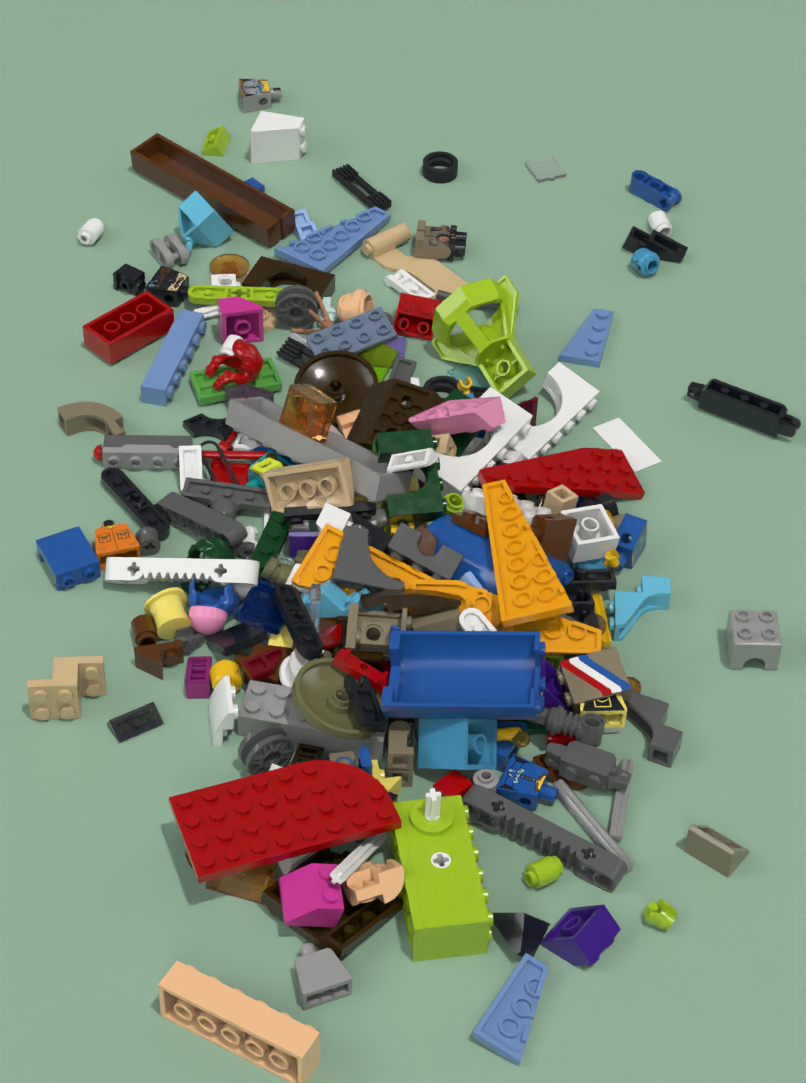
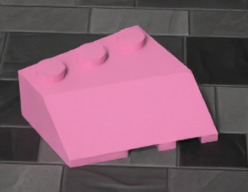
[409,396,506,435]

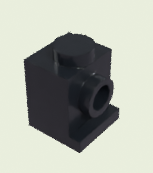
[113,263,146,296]

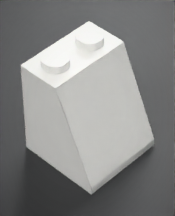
[250,111,307,163]

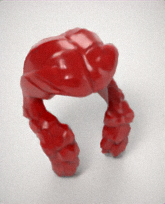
[205,339,264,391]

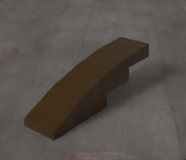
[360,589,462,616]

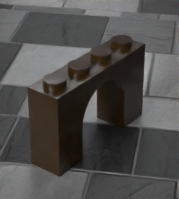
[242,256,335,309]

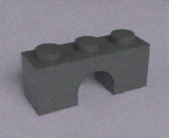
[387,522,464,580]

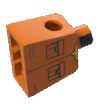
[95,520,141,571]

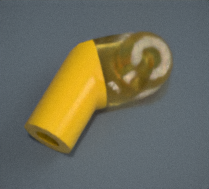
[497,727,530,748]

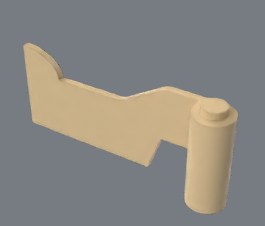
[362,222,469,302]

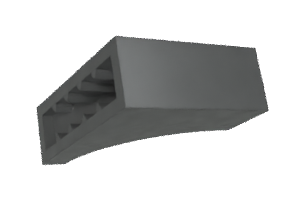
[332,524,406,593]

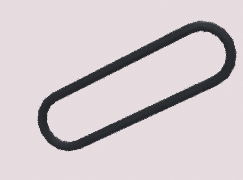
[200,440,239,485]

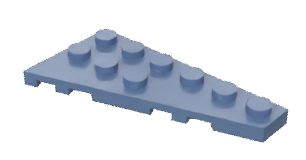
[274,207,391,273]

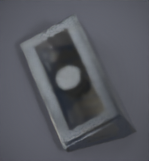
[107,702,164,743]

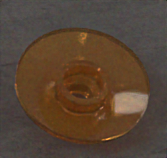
[210,254,250,279]

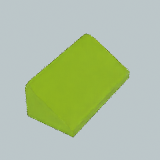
[201,125,230,157]

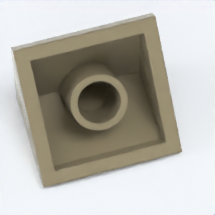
[411,606,463,631]
[684,825,750,878]

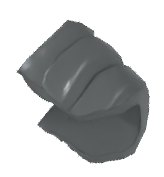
[175,626,206,653]

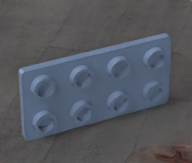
[305,307,397,356]

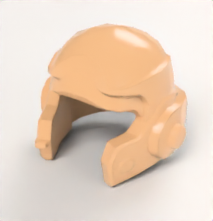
[336,288,375,322]

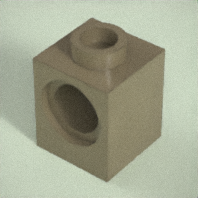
[356,621,392,655]

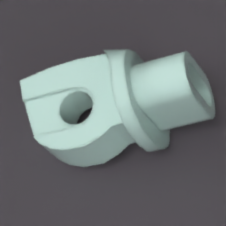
[318,297,337,326]

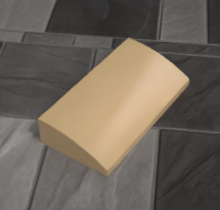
[262,457,354,513]

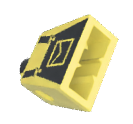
[578,694,627,728]

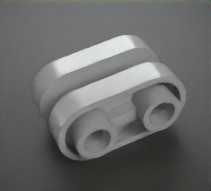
[150,233,191,268]

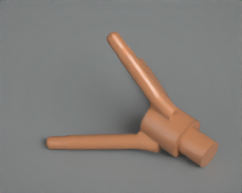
[291,291,333,334]

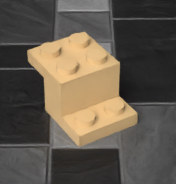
[27,656,107,720]

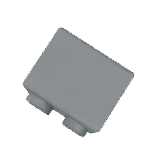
[725,610,782,670]

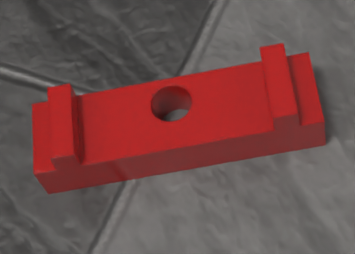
[331,647,390,694]

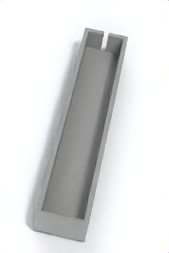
[225,397,412,503]

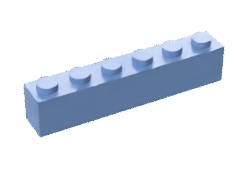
[141,309,207,407]

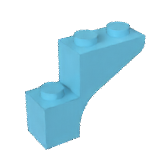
[608,576,671,641]
[300,579,386,619]

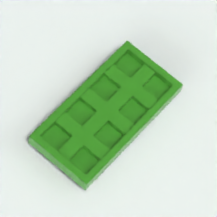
[189,357,282,405]

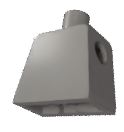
[294,943,352,1011]

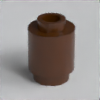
[131,614,158,647]

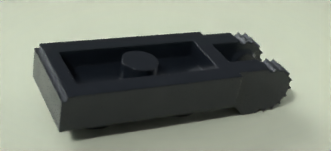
[344,675,387,732]

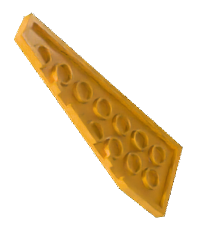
[409,579,602,656]

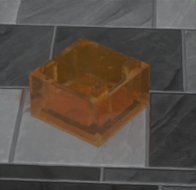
[279,384,338,443]

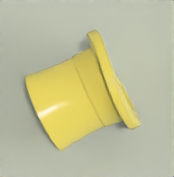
[143,587,191,640]

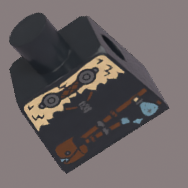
[145,265,190,308]

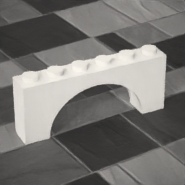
[483,362,600,460]
[412,387,533,497]

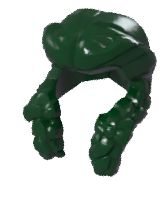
[181,538,236,594]

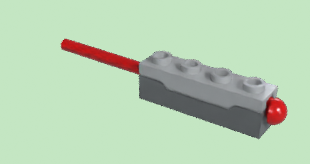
[93,435,267,470]

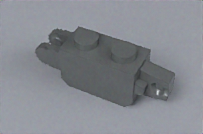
[544,741,632,793]

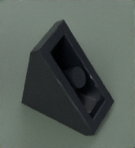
[493,913,550,957]

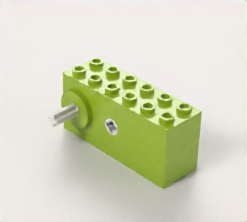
[388,788,494,962]

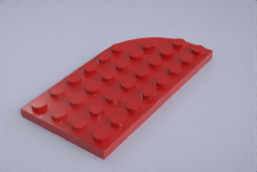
[169,760,402,883]

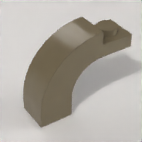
[57,402,126,437]

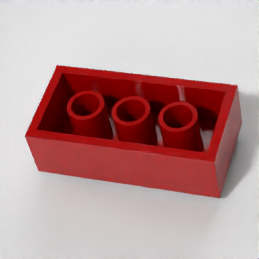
[82,291,174,364]

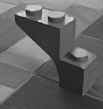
[624,691,683,768]

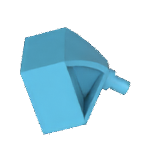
[179,190,234,254]

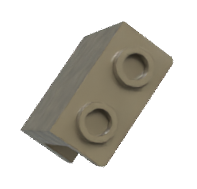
[345,603,412,660]

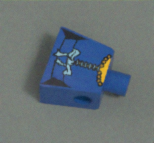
[611,513,647,571]
[496,754,559,812]

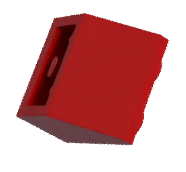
[393,293,442,341]

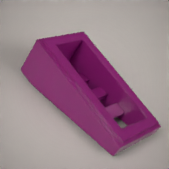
[185,656,213,699]

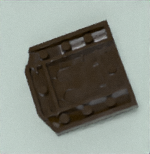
[262,847,403,958]

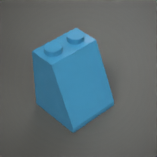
[418,718,497,770]

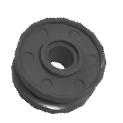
[275,285,318,329]
[238,723,294,775]

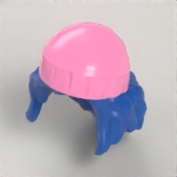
[187,581,240,635]

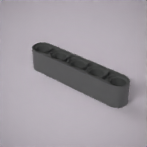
[154,492,248,549]

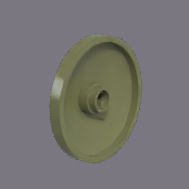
[292,658,387,740]

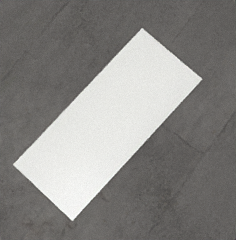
[593,418,662,472]

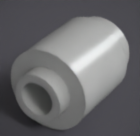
[473,769,499,793]

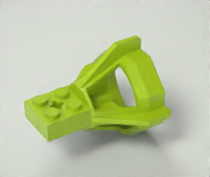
[432,275,537,399]

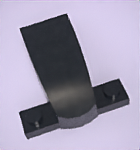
[564,567,617,629]

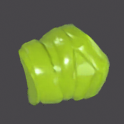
[644,898,678,931]

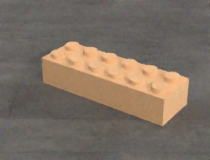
[158,961,320,1083]

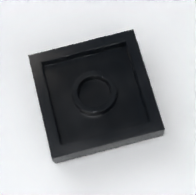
[206,621,269,657]

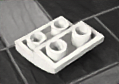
[208,676,238,747]

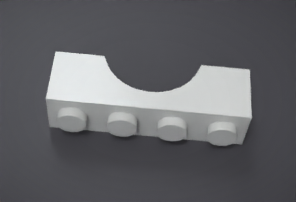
[285,503,354,594]

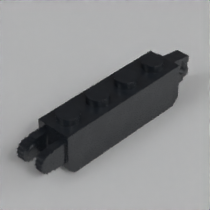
[687,378,801,438]

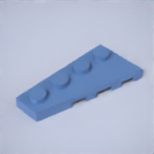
[559,308,614,368]
[471,953,549,1066]

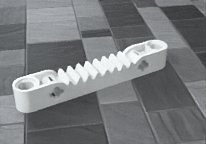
[104,557,260,587]

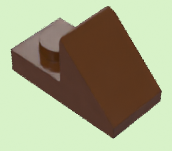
[133,640,184,680]

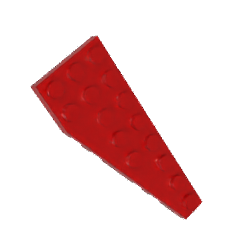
[477,448,645,499]

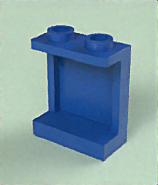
[36,526,101,591]

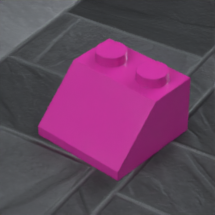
[217,296,264,345]
[278,863,344,927]

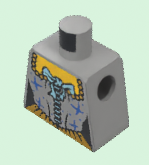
[239,78,281,113]

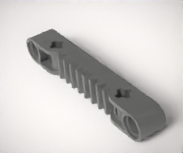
[462,785,628,892]

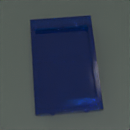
[233,578,301,635]

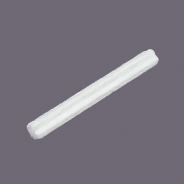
[330,832,388,885]

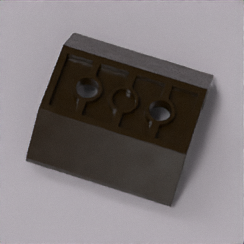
[347,378,445,474]

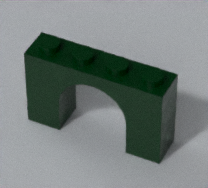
[375,429,447,525]

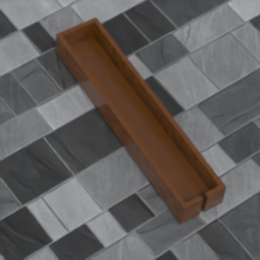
[130,133,296,247]

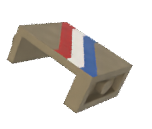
[556,646,631,714]

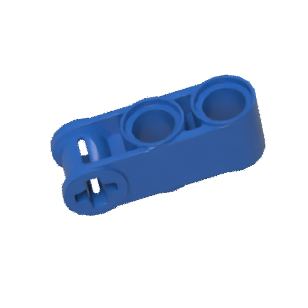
[629,170,682,211]

